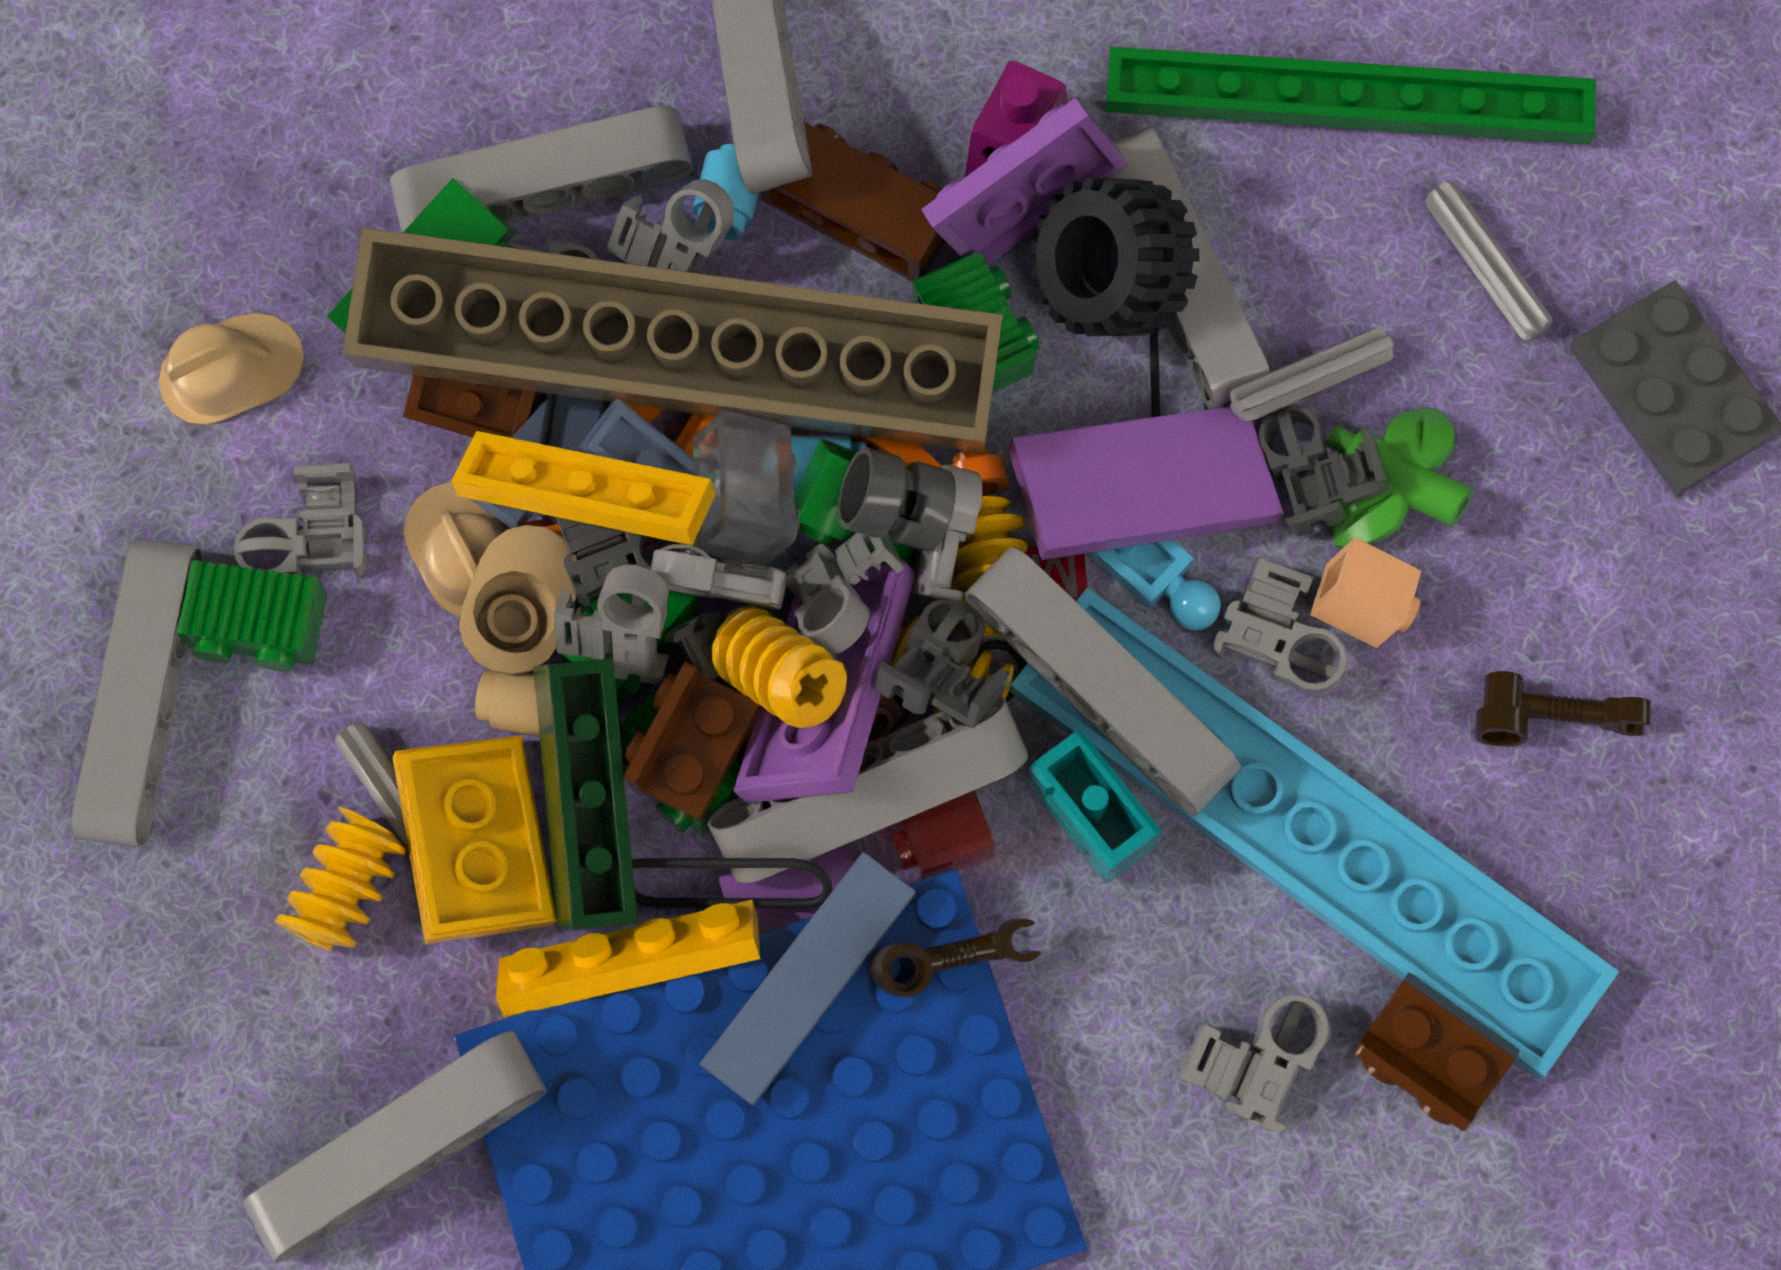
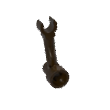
[1475,671,1651,747]
[869,918,1041,998]

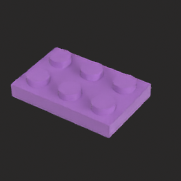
[921,97,1128,265]

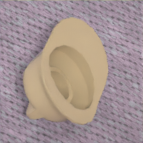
[159,313,304,425]
[404,481,510,618]
[459,525,577,675]

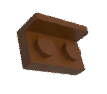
[403,375,541,438]
[623,662,762,824]
[1354,972,1520,1131]

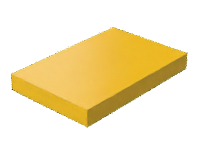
[392,735,557,944]

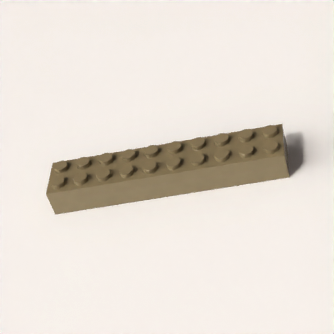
[343,227,1003,453]

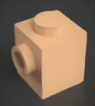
[1310,537,1422,648]

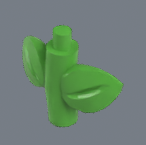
[1326,407,1474,549]

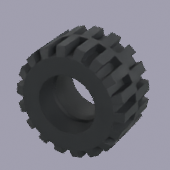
[1030,177,1200,336]

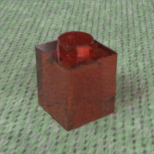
[891,790,995,881]

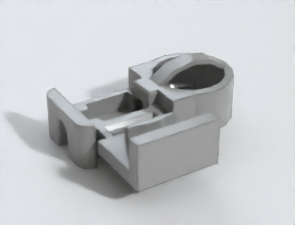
[606,180,735,273]
[233,463,368,577]
[908,464,983,601]
[785,533,905,655]
[650,544,787,610]
[1214,558,1347,696]
[554,565,669,684]
[1177,994,1329,1132]

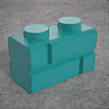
[1027,729,1162,884]

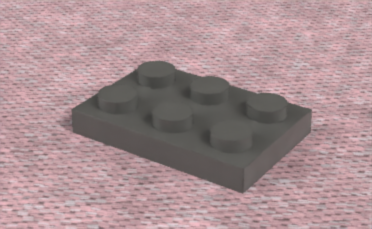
[1569,280,1781,497]

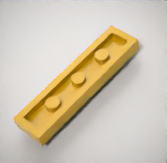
[451,431,716,546]
[496,900,760,1018]

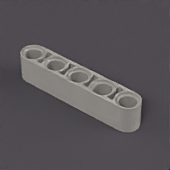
[712,0,812,194]
[390,106,694,233]
[1111,127,1270,409]
[72,538,204,847]
[965,547,1241,816]
[707,696,1028,883]
[243,1031,547,1263]

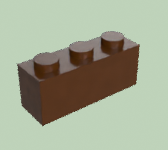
[761,122,946,281]

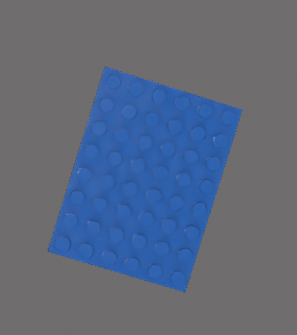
[454,869,1087,1270]

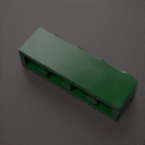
[533,659,638,930]

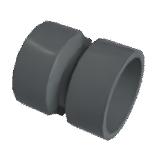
[837,447,956,551]

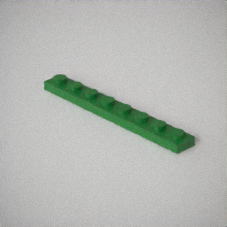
[1105,46,1596,145]

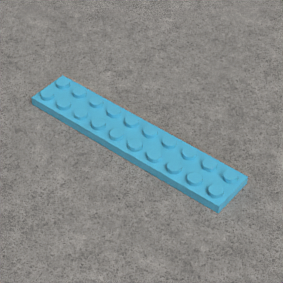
[1010,588,1620,1080]

